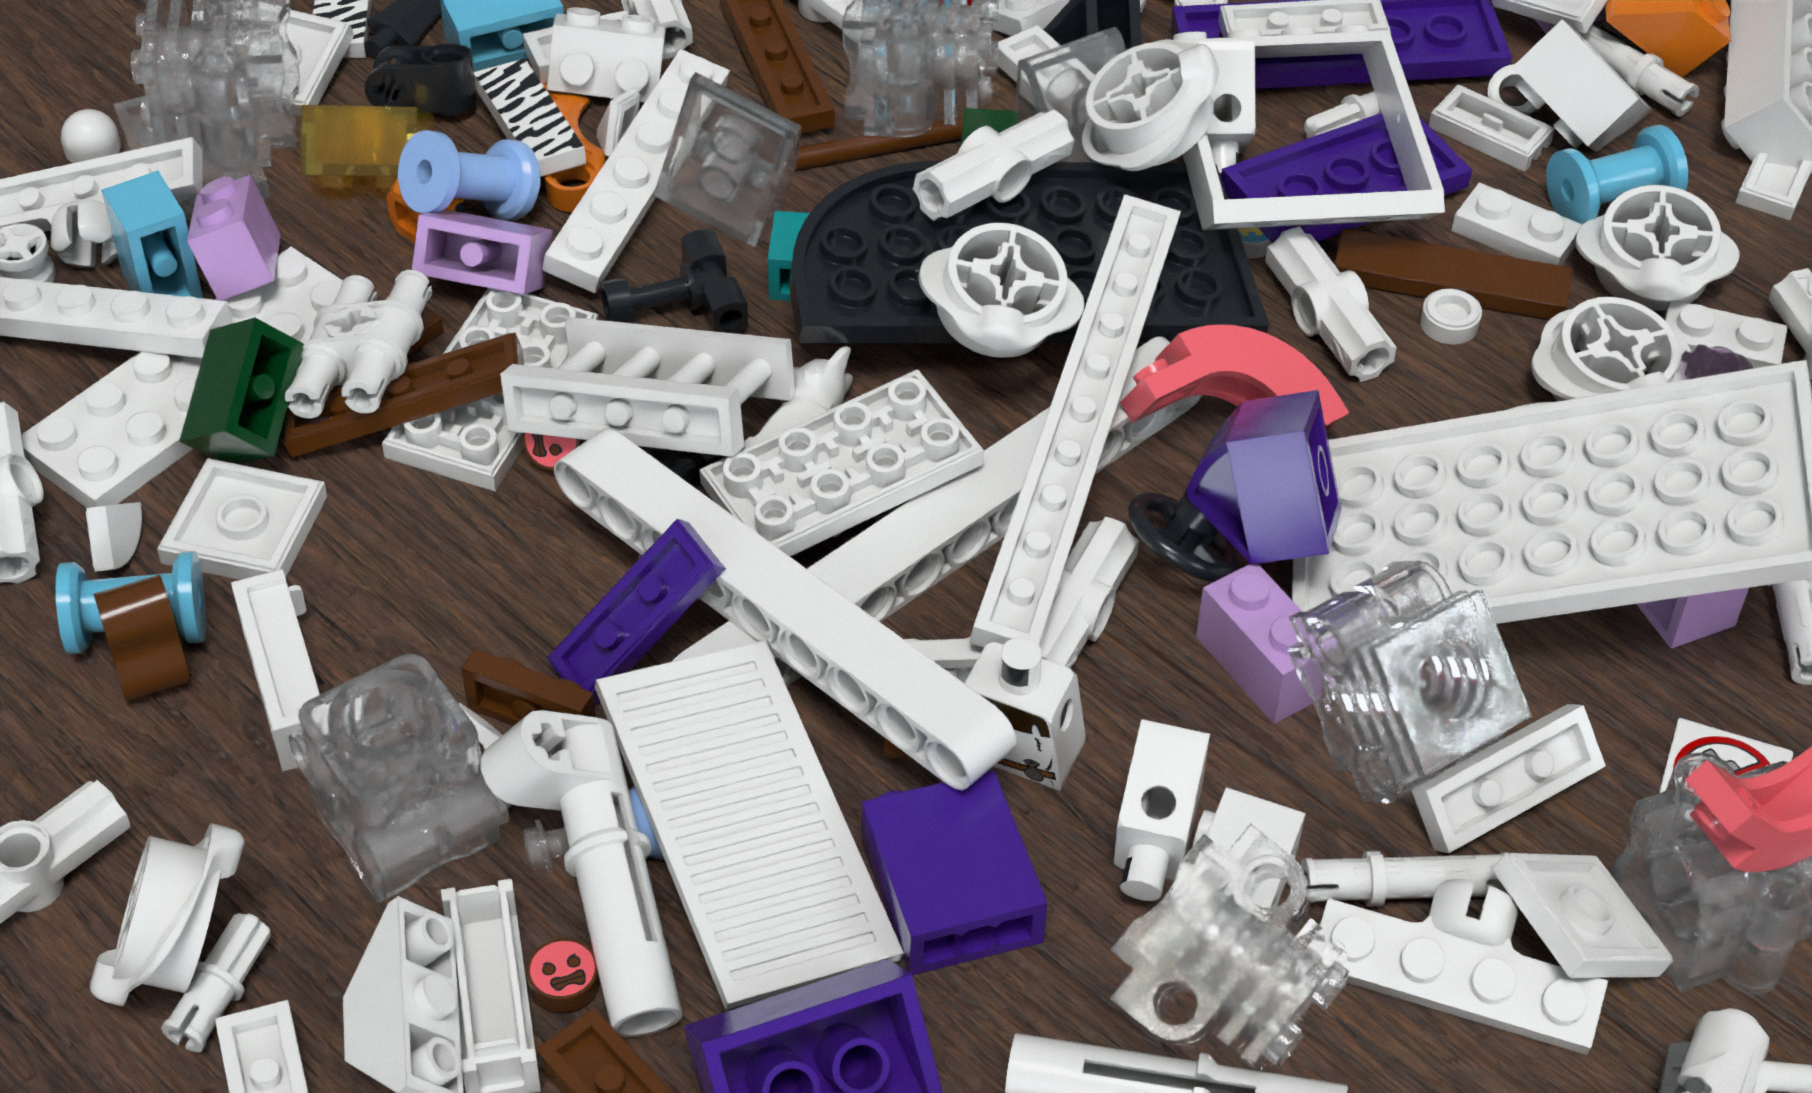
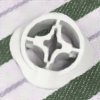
[1082,39,1219,171]
[1575,185,1739,311]
[918,223,1084,358]
[1531,297,1693,401]
[89,823,245,1007]

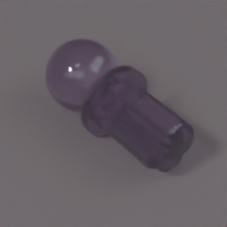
[1680,344,1754,379]

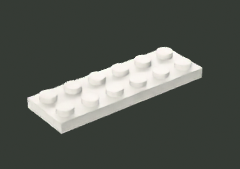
[21,247,343,508]

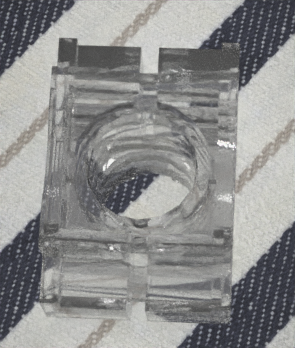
[131,0,300,168]
[842,0,999,137]
[1287,561,1532,804]
[1110,823,1351,1071]

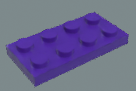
[1221,113,1472,244]

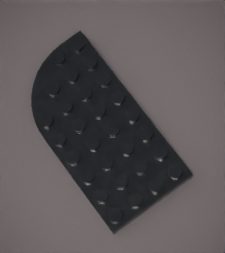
[789,161,1270,343]

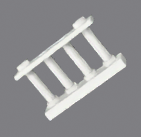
[500,317,795,457]

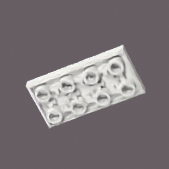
[382,288,599,492]
[700,369,984,556]

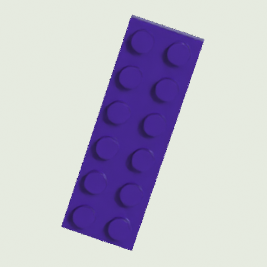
[1171,0,1512,90]

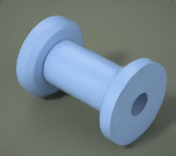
[398,130,540,221]

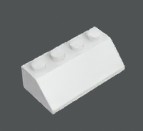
[1721,0,1812,174]

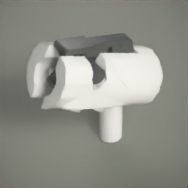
[1658,1008,1812,1093]

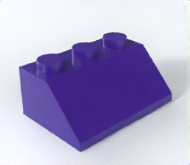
[683,959,943,1093]

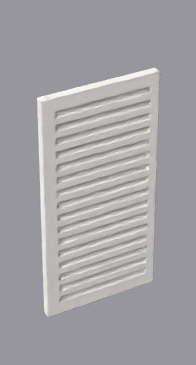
[594,640,904,1010]

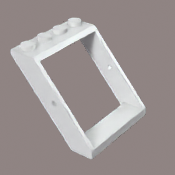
[1173,25,1445,230]

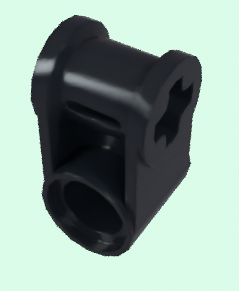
[365,44,477,115]

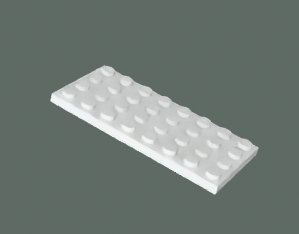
[1292,360,1812,647]

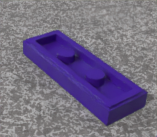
[547,518,726,706]

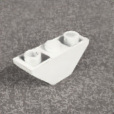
[343,896,464,1093]

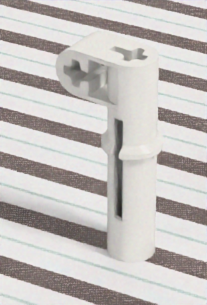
[481,710,683,1038]
[1005,1033,1348,1093]

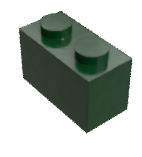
[179,317,304,464]

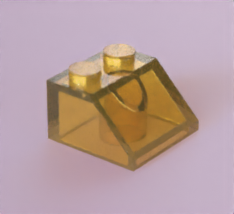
[301,105,434,190]

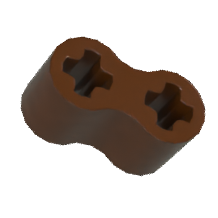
[93,575,191,701]

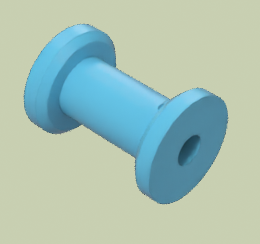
[1546,124,1688,225]
[56,551,206,655]

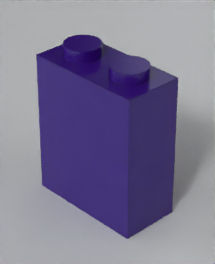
[861,770,1048,975]

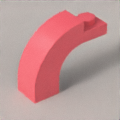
[1120,324,1349,432]
[1685,746,1812,872]

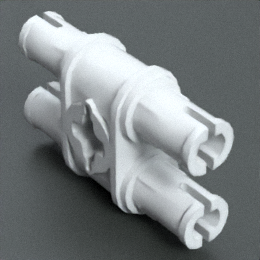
[285,270,432,418]

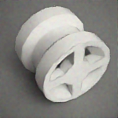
[0,223,56,283]

